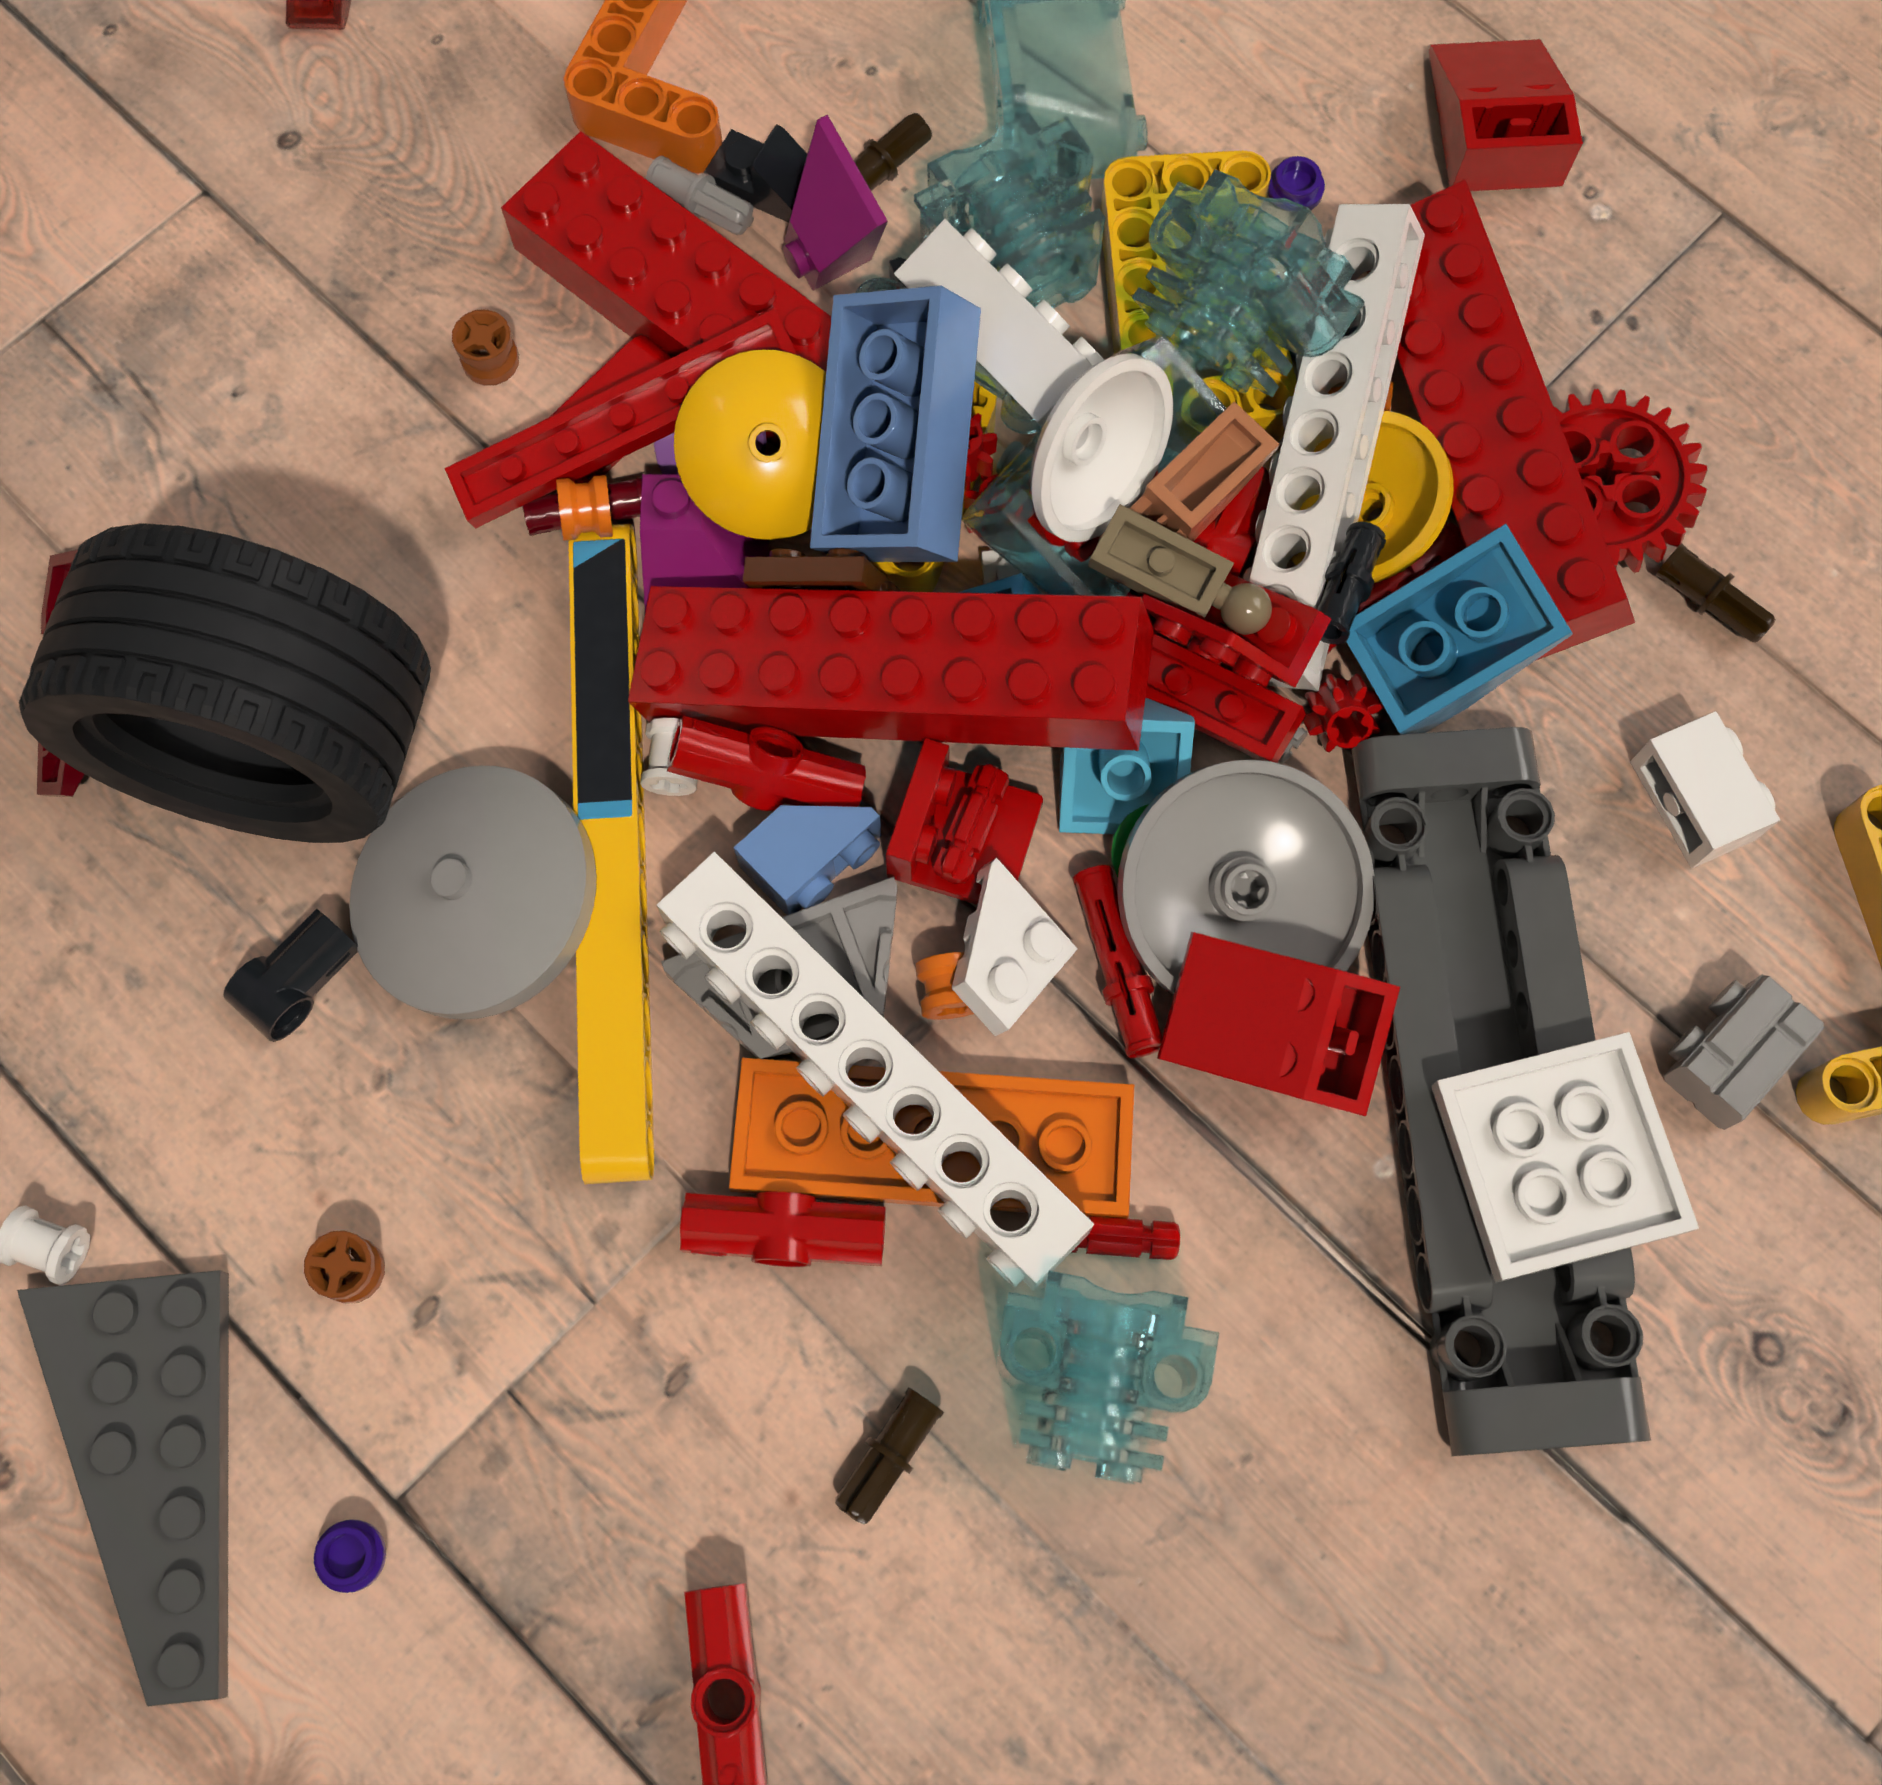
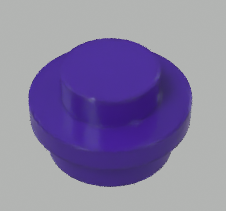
[1267,156,1325,214]
[314,1520,386,1593]

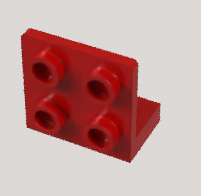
[1142,573,1332,688]
[886,738,1043,905]

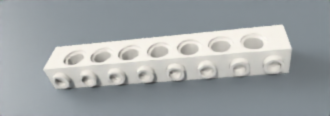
[1243,204,1425,691]
[657,852,1094,1291]

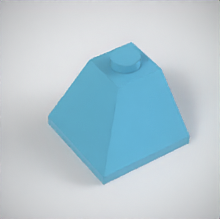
[1059,698,1195,834]

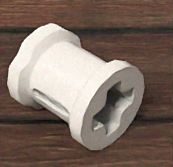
[640,718,698,796]
[0,1205,90,1285]

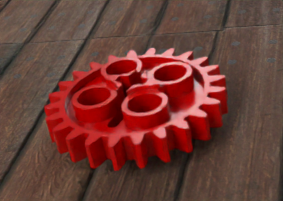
[1553,389,1708,573]

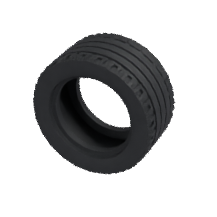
[19,523,431,843]

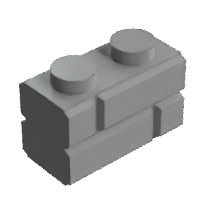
[1663,974,1825,1130]

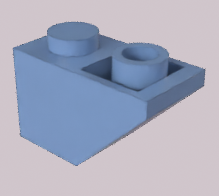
[733,805,881,915]

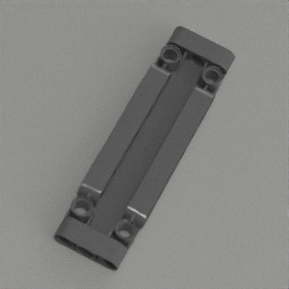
[1352,727,1651,1456]

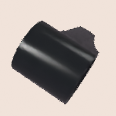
[223,909,358,1042]

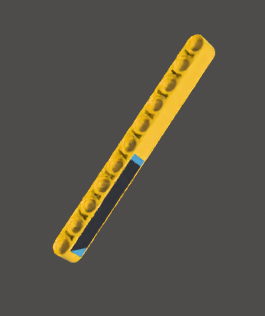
[568,523,654,1184]

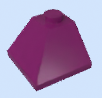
[783,114,888,291]
[640,474,770,612]

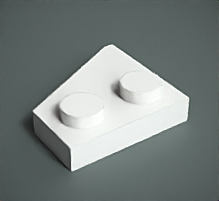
[952,858,1078,1036]

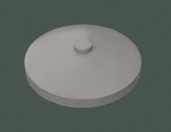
[1117,760,1375,996]
[349,765,597,1020]

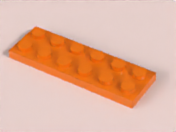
[729,1058,1135,1219]

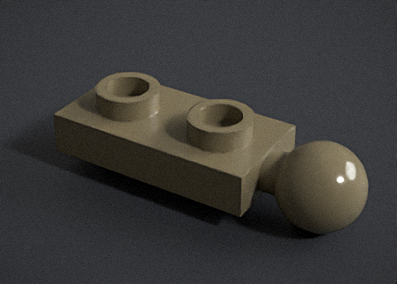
[1088,504,1272,635]

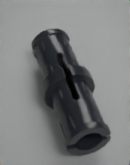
[1317,522,1386,644]

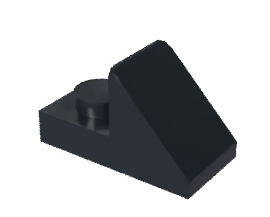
[704,124,807,223]

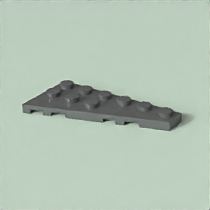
[17,1270,229,1707]

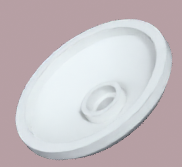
[1030,353,1173,542]

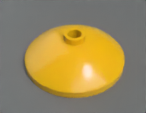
[674,349,826,540]
[1291,411,1453,583]

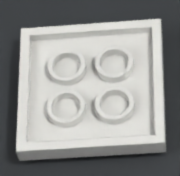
[1431,1032,1699,1283]

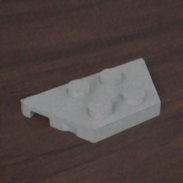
[661,877,898,1060]

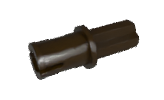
[854,113,932,191]
[1656,544,1776,643]
[835,1387,944,1525]

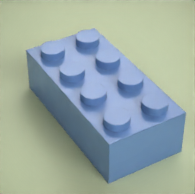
[810,285,981,562]

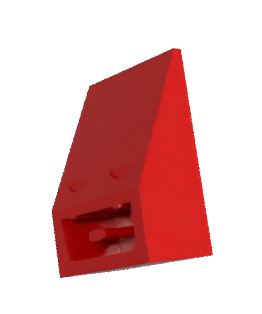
[1429,39,1583,191]
[1157,932,1400,1117]

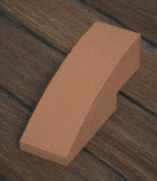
[1097,402,1280,595]

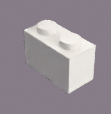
[1630,711,1780,869]

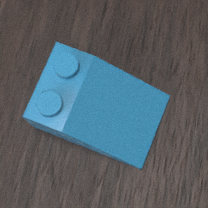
[1346,524,1573,735]

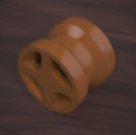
[452,309,519,386]
[304,1230,385,1304]

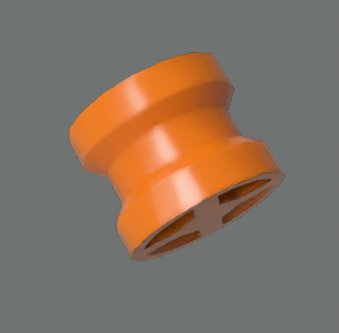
[556,475,613,541]
[915,952,974,1020]

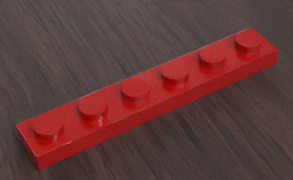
[444,308,797,529]

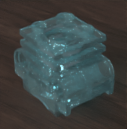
[914,112,1105,308]
[1132,169,1365,397]
[996,1271,1219,1485]

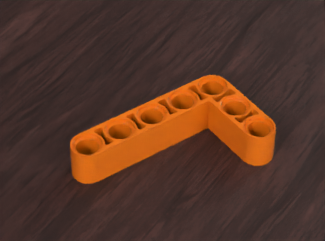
[563,0,723,174]

